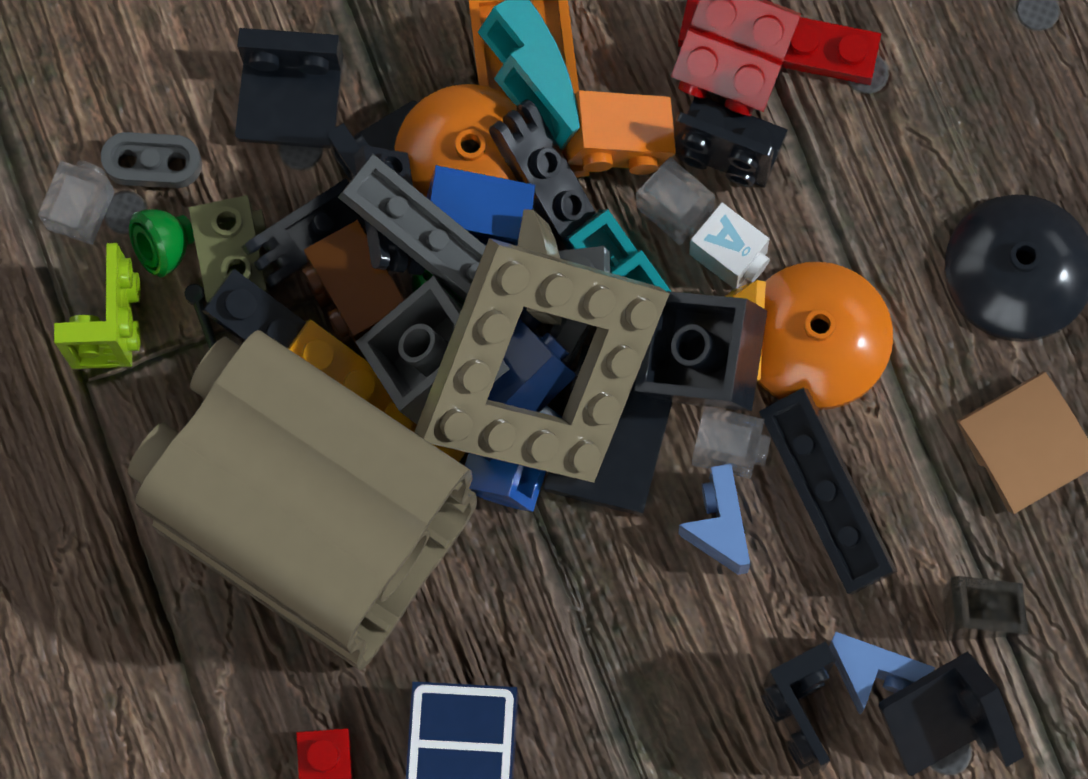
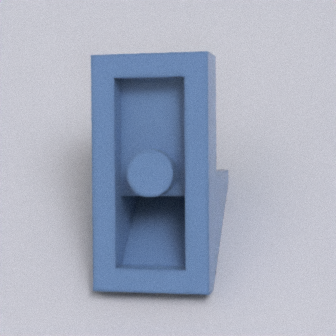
[678,464,750,575]
[829,632,935,714]

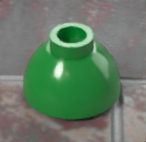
[129,209,195,277]

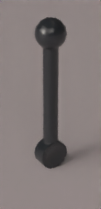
[184,284,217,350]

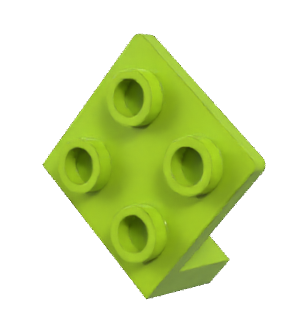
[54,243,141,369]

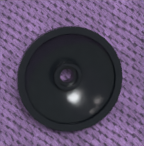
[944,194,1088,342]

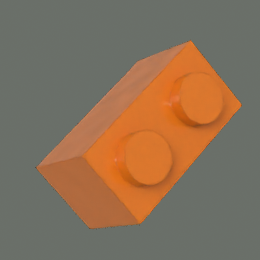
[563,90,676,175]

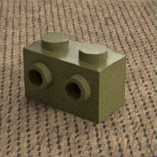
[188,195,275,303]

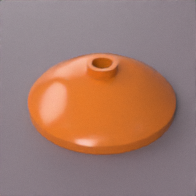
[395,84,517,198]
[758,262,893,410]

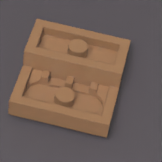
[956,371,1088,514]

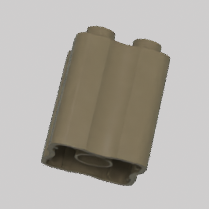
[127,330,477,670]

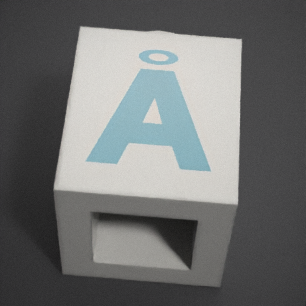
[689,202,770,289]

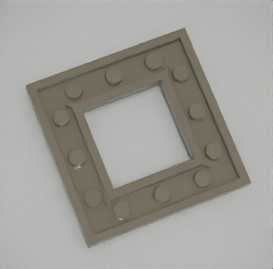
[414,238,670,482]

